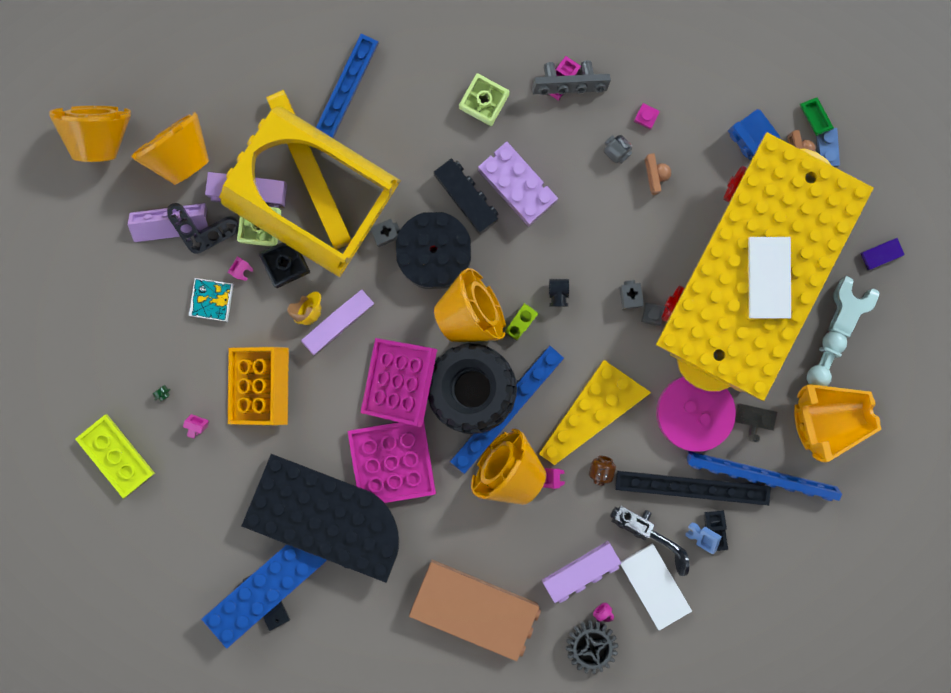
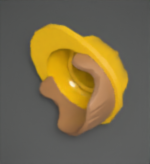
[287,291,321,325]

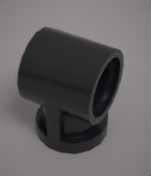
[549,279,569,307]

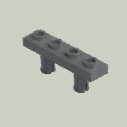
[532,60,611,95]

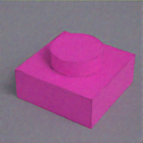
[634,103,660,130]

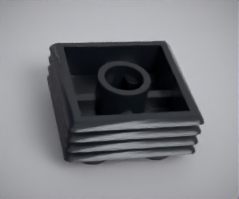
[259,242,310,288]

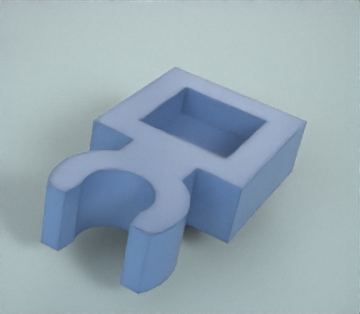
[686,522,722,554]

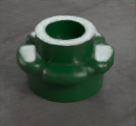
[152,385,171,402]

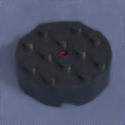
[396,212,471,289]

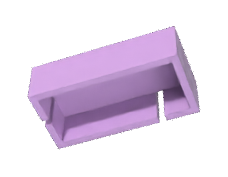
[478,142,558,227]

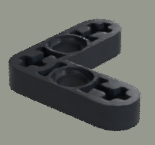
[167,203,239,254]

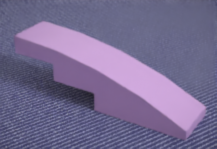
[301,290,374,356]

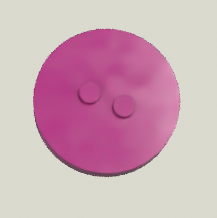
[656,376,736,452]

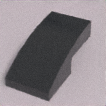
[704,510,729,552]

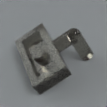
[735,404,777,442]

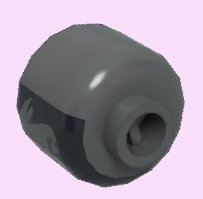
[604,135,632,164]

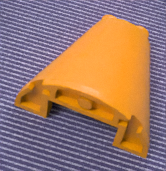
[794,384,882,462]

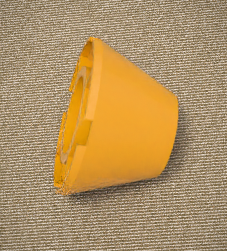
[49,106,131,162]
[131,112,209,185]
[434,268,506,342]
[471,429,546,505]

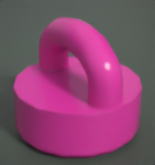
[593,603,614,622]

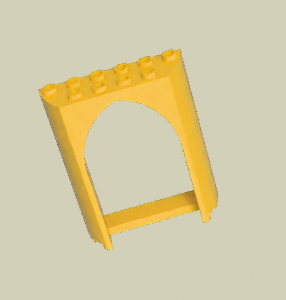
[219,107,401,277]

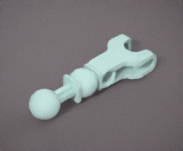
[807,276,879,386]

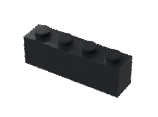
[433,158,499,235]

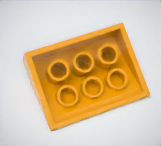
[228,347,289,425]

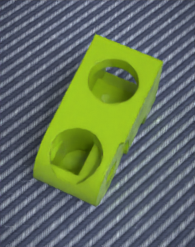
[505,303,538,341]

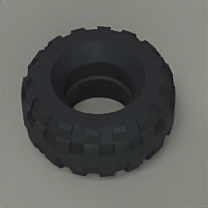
[428,343,517,434]

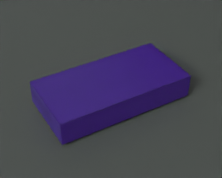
[860,238,905,270]

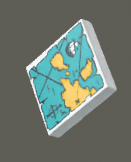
[189,278,234,322]

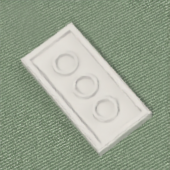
[748,237,791,319]
[620,543,692,630]

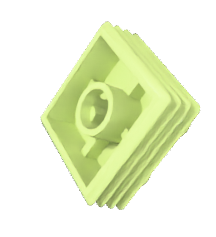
[459,73,510,126]
[237,207,281,247]

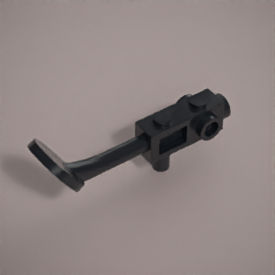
[610,506,690,576]

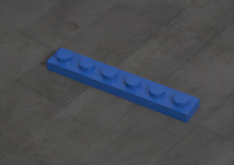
[316,34,379,138]

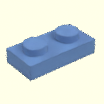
[817,128,840,167]

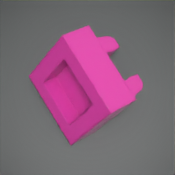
[228,256,253,281]
[183,414,209,439]
[543,468,565,489]

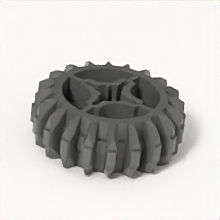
[566,620,618,674]

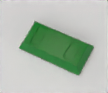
[800,97,834,136]

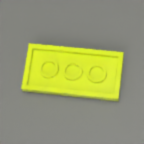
[75,414,155,499]

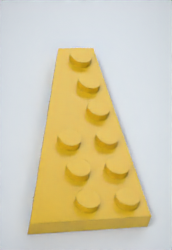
[539,360,651,465]

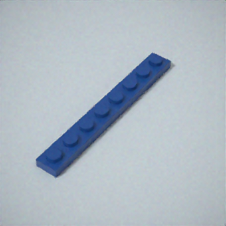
[450,346,564,474]
[687,451,842,501]

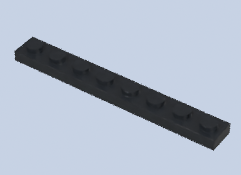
[615,470,771,506]

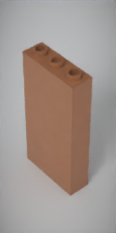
[409,560,541,661]

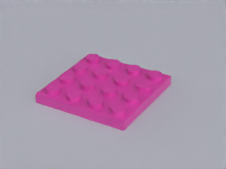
[361,338,437,427]
[347,420,436,503]

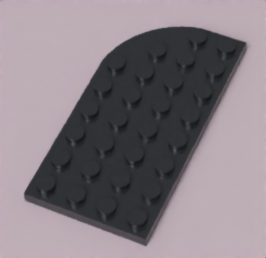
[241,454,399,583]

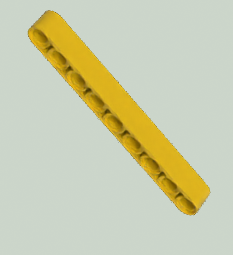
[266,89,352,250]

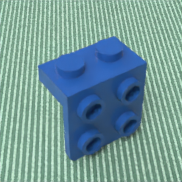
[728,109,780,161]

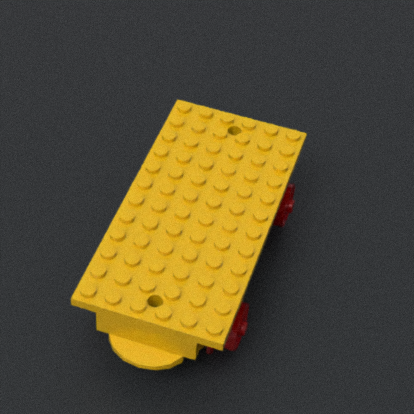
[655,132,874,401]

